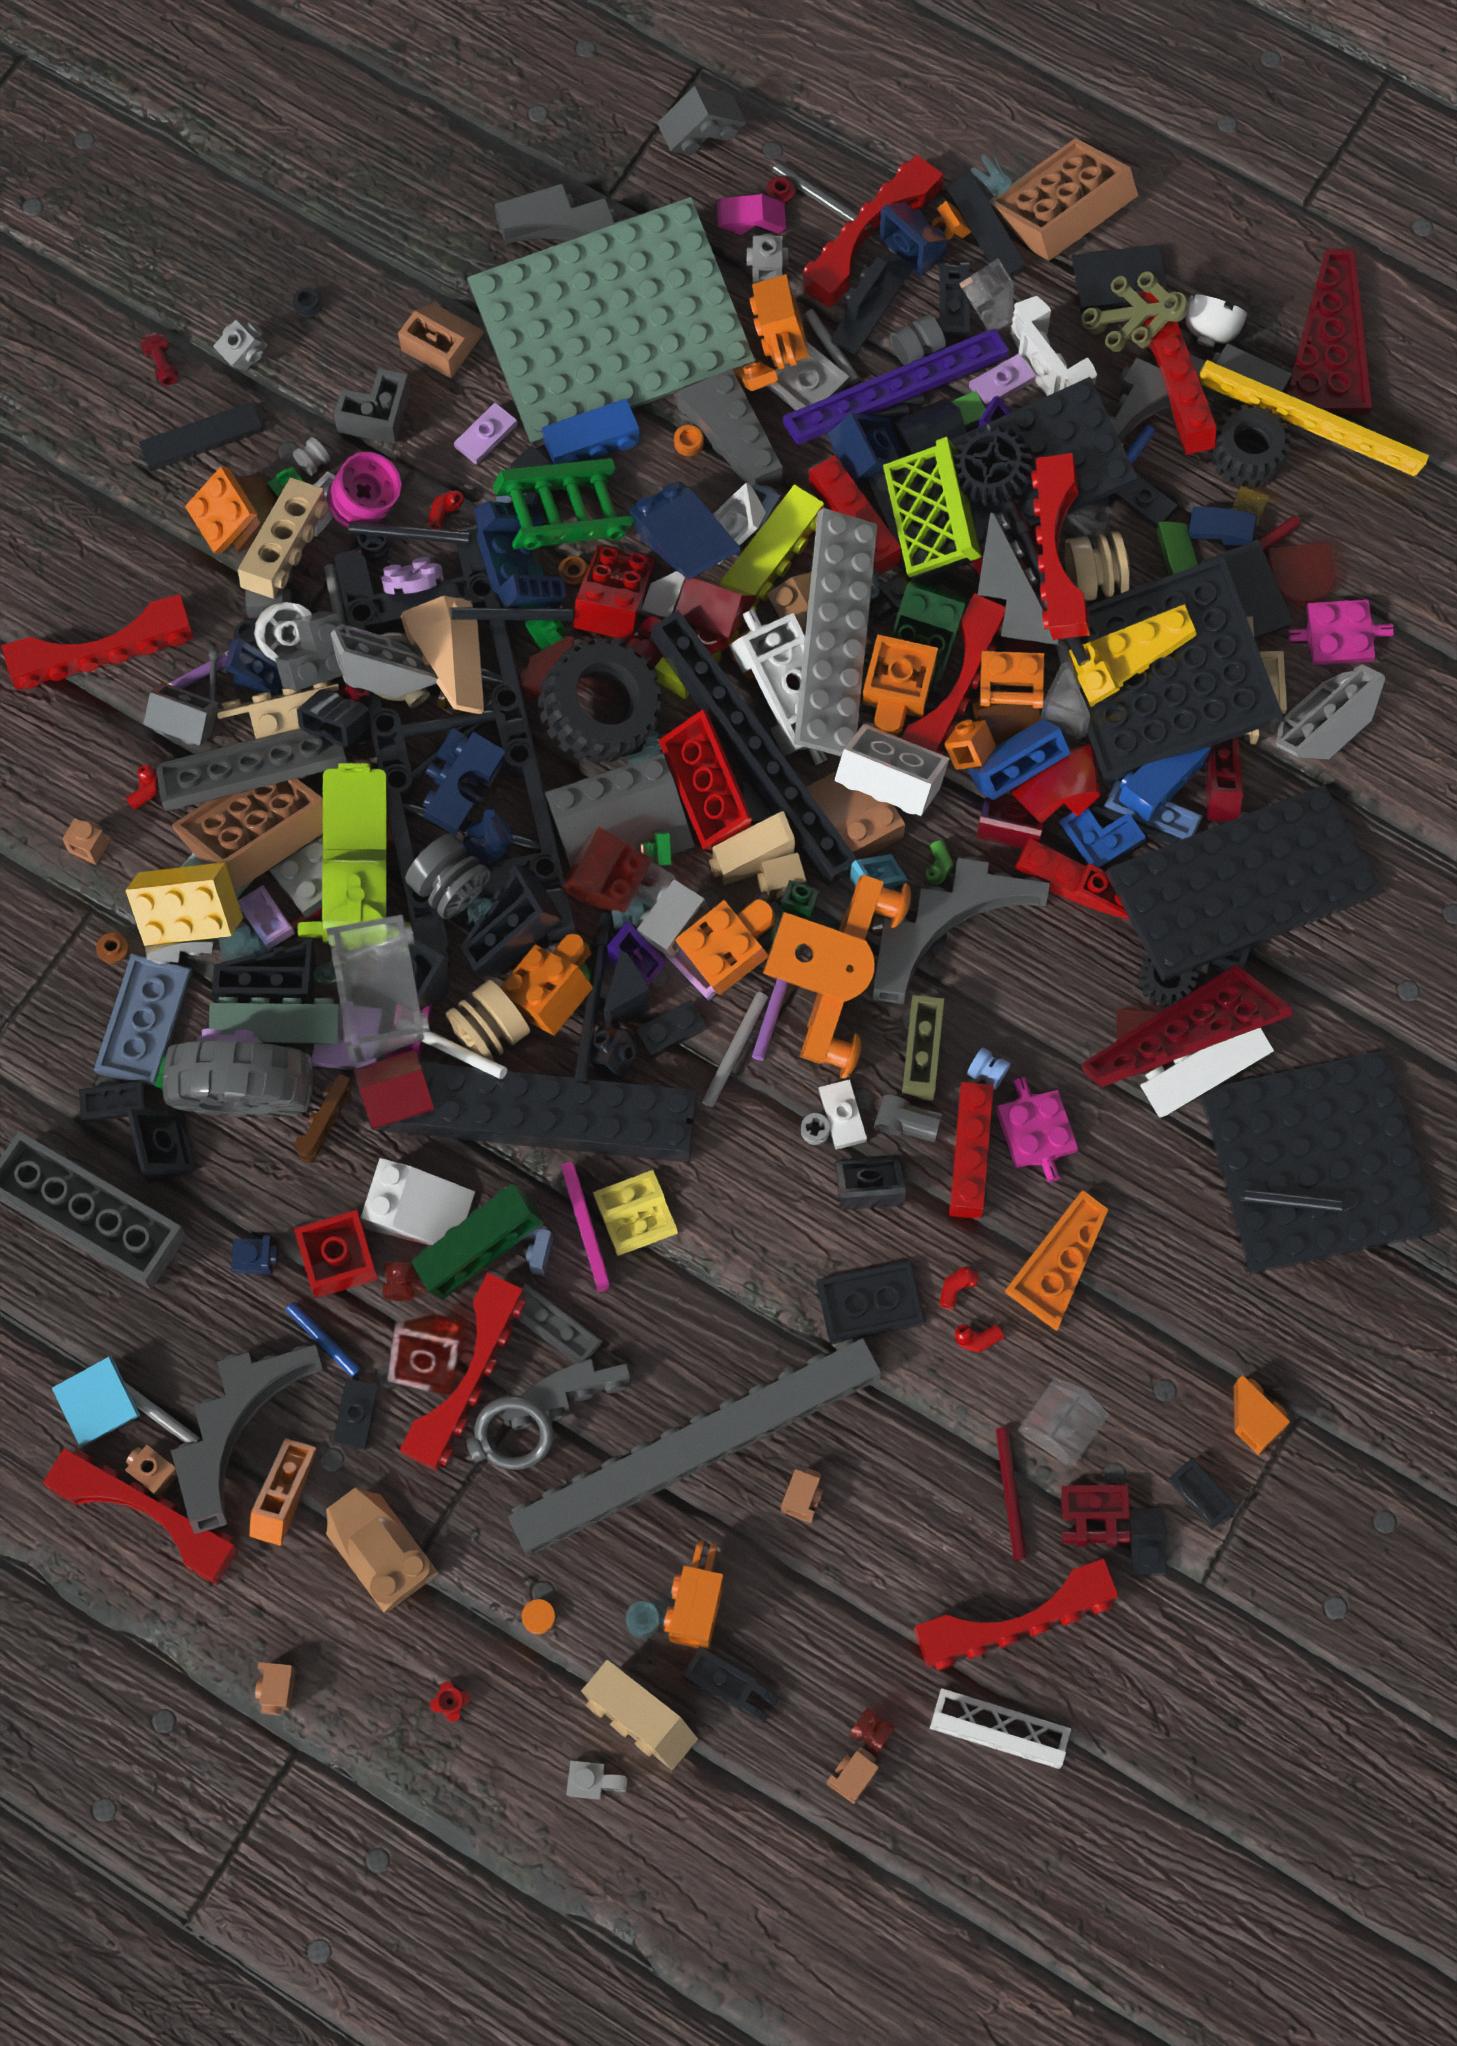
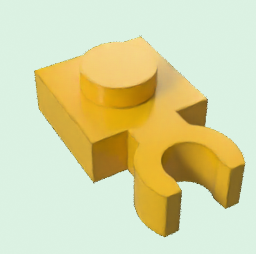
[1073,645,1120,705]

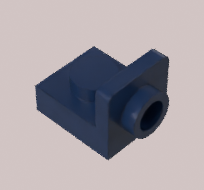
[231,1235,279,1275]

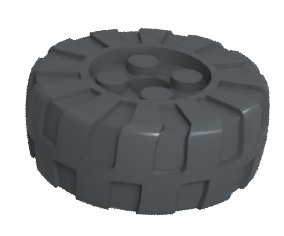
[163,1041,313,1118]

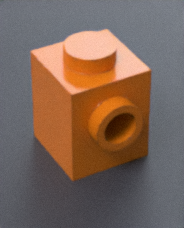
[945,720,996,770]

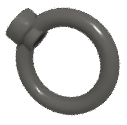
[467,1396,553,1470]

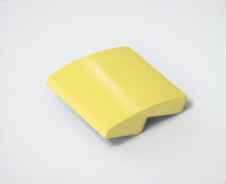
[593,1170,678,1256]

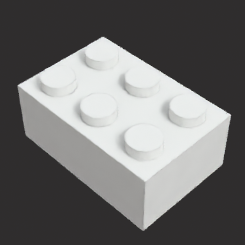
[834,724,950,816]

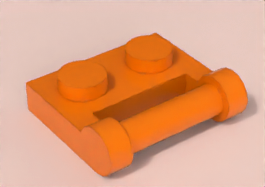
[980,651,1044,709]

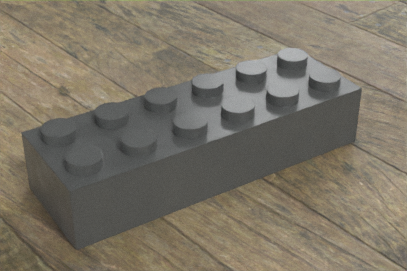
[0,1131,187,1290]

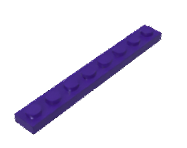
[783,328,1009,445]

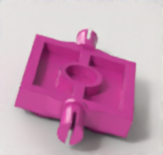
[1287,600,1393,665]
[996,1077,1078,1183]

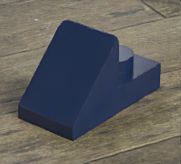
[223,639,281,695]

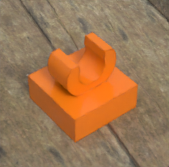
[932,201,971,241]

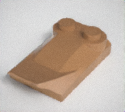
[326,1487,439,1614]

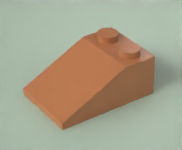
[806,770,905,860]

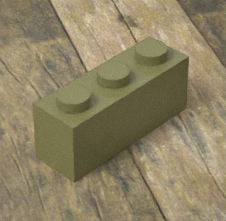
[901,995,944,1101]

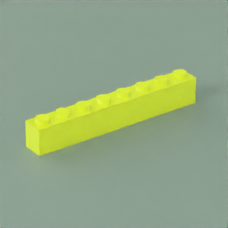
[654,485,824,699]

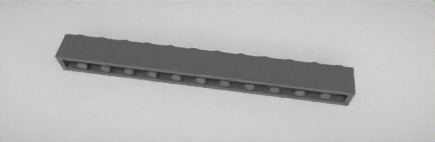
[508,1338,881,1558]

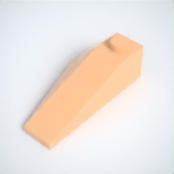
[401,596,484,714]

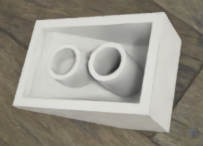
[360,1158,475,1246]

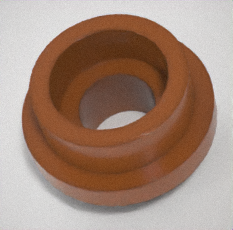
[559,556,589,586]
[96,933,128,964]

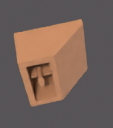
[398,303,484,378]

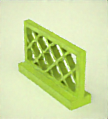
[883,437,982,577]

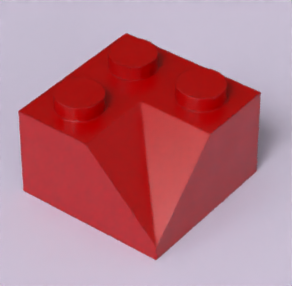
[294,1210,378,1299]

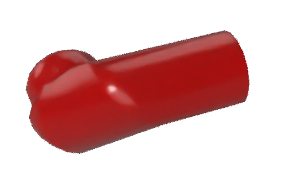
[427,490,464,529]
[954,1324,1004,1352]

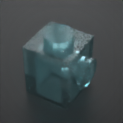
[218,926,262,962]

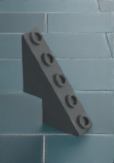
[977,512,1066,646]

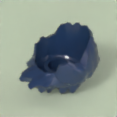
[462,809,515,865]

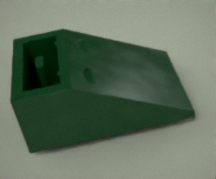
[891,579,970,686]

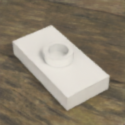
[819,1079,867,1150]

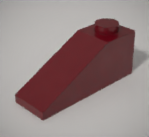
[1206,737,1243,822]

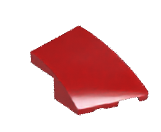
[1009,744,1100,824]

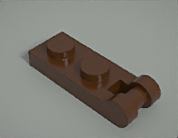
[295,1074,353,1162]

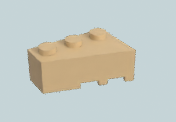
[581,1660,698,1771]

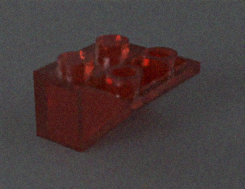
[560,827,653,913]

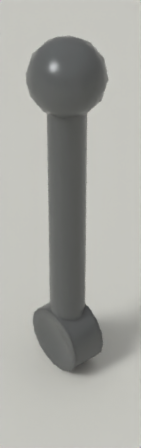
[208,649,220,701]

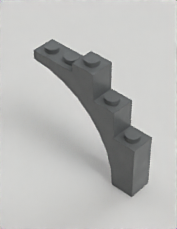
[495,184,639,244]
[1110,344,1292,442]
[873,857,1050,1005]
[171,1345,323,1534]

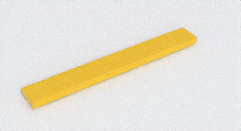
[1198,360,1429,476]

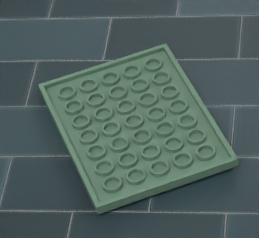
[467,197,755,445]

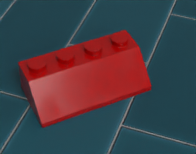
[658,709,752,850]

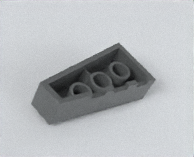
[677,369,783,488]

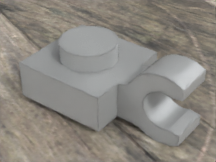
[566,1761,627,1800]

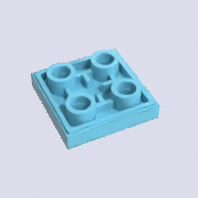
[52,1357,140,1447]

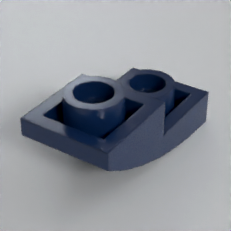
[1189,507,1258,545]

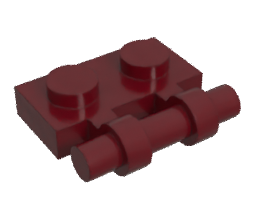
[1061,1485,1130,1547]

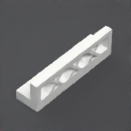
[929,1688,1071,1769]

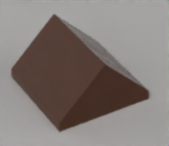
[232,476,277,553]
[967,686,1041,746]

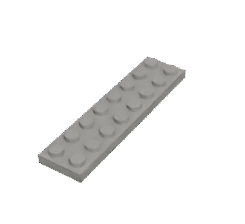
[794,508,877,757]

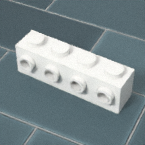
[1140,1028,1274,1118]

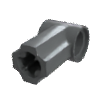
[874,1095,942,1142]

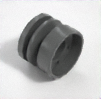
[405,834,491,919]

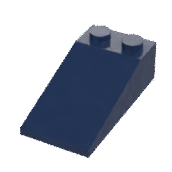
[628,481,741,580]

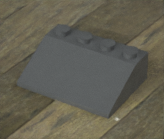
[545,753,695,889]

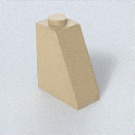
[709,811,795,886]

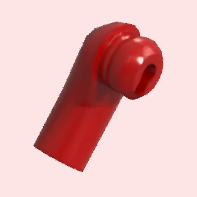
[125,765,158,811]
[939,1267,979,1309]

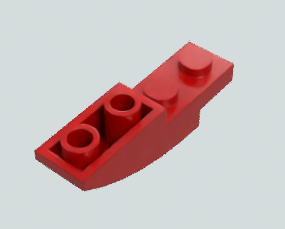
[1014,838,1130,920]

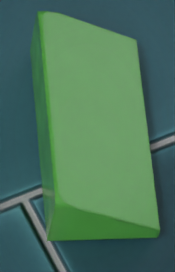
[1156,521,1198,576]

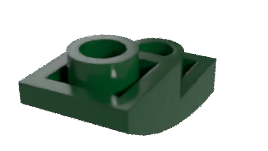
[769,880,819,949]

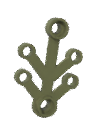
[1081,272,1189,352]

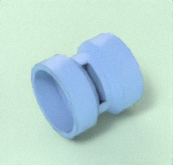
[967,1047,1011,1090]

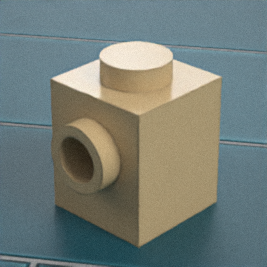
[757,853,806,902]

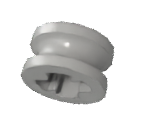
[801,1113,830,1145]

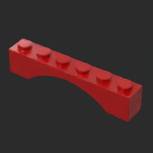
[802,154,944,309]
[1136,286,1216,455]
[1031,453,1090,640]
[901,593,1006,756]
[1,594,194,690]
[399,1272,527,1472]
[43,1449,238,1585]
[914,1559,1118,1671]

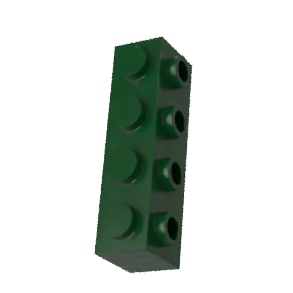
[411,1183,544,1300]

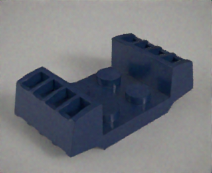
[474,501,567,608]

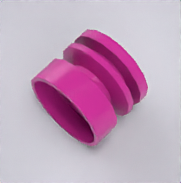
[326,452,402,528]

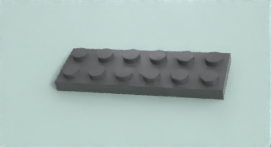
[155,728,347,811]

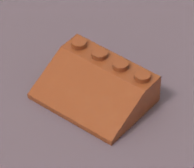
[989,138,1138,261]
[172,778,323,891]

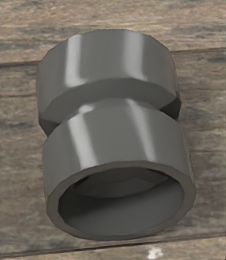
[890,314,946,365]

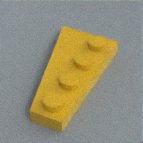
[1069,604,1197,707]

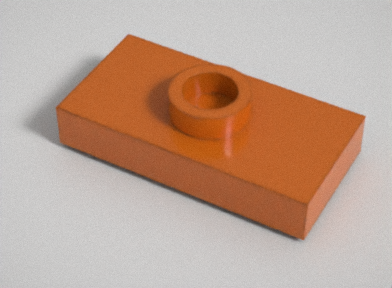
[734,362,778,391]

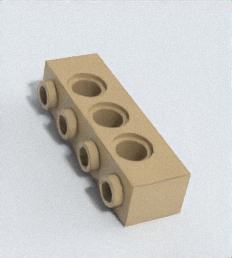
[238,478,328,599]

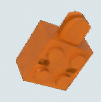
[749,274,810,370]
[862,634,938,736]
[674,900,776,996]
[500,934,593,1036]
[664,1540,724,1651]

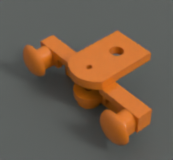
[763,875,911,1078]

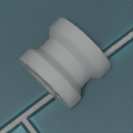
[293,437,331,476]

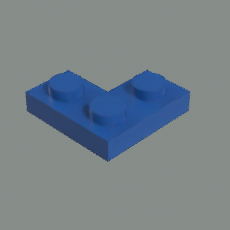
[1059,808,1146,869]

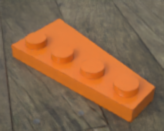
[1005,1190,1108,1331]

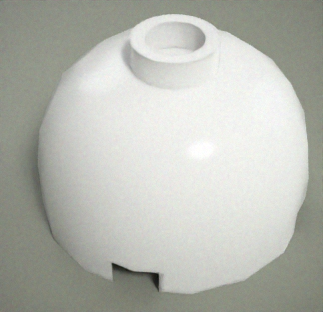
[1185,294,1247,348]
[254,602,311,662]

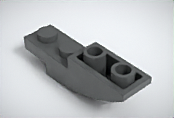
[503,1359,630,1430]

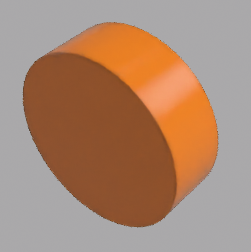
[674,424,704,456]
[522,1599,556,1635]

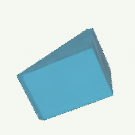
[850,854,908,890]

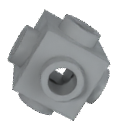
[747,234,788,282]
[213,320,268,371]

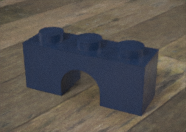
[422,732,506,836]

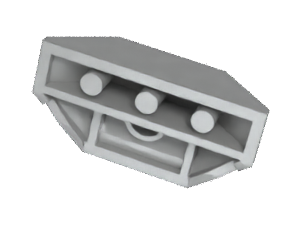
[331,624,439,698]
[1276,664,1385,759]

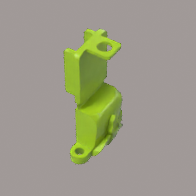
[298,763,411,946]

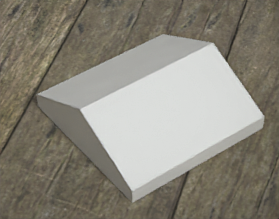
[713,483,766,565]

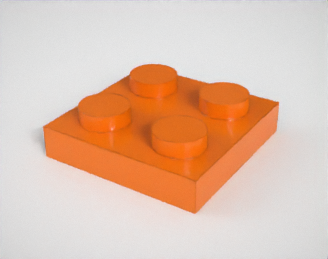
[185,467,258,554]

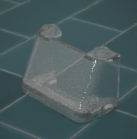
[326,915,430,1064]

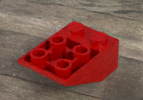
[573,545,656,640]

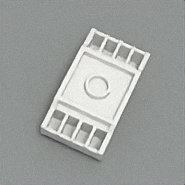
[1010,296,1097,396]

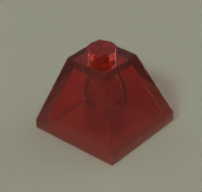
[387,1314,467,1396]

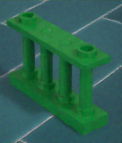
[492,458,634,550]

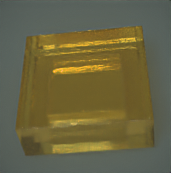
[1232,486,1269,526]

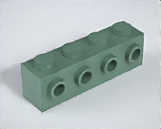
[209,997,342,1045]

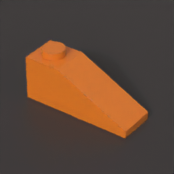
[249,1438,316,1546]

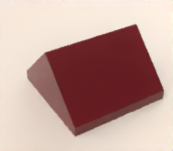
[675,576,757,641]
[976,796,1044,849]
[353,1050,434,1130]

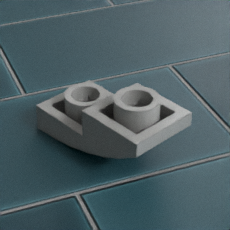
[145,938,213,964]

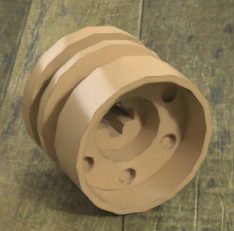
[1064,531,1130,601]
[446,980,530,1061]

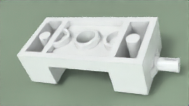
[729,609,828,765]

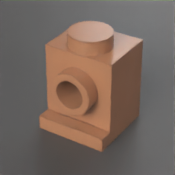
[63,818,111,865]
[125,1445,178,1499]
[781,1468,824,1524]
[255,1662,296,1715]
[827,1747,879,1804]

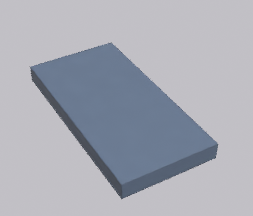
[94,953,193,1088]

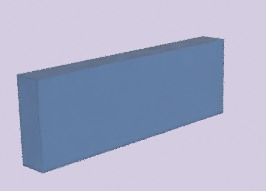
[1104,780,1203,841]

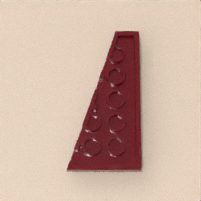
[1286,249,1372,414]
[1081,964,1293,1088]

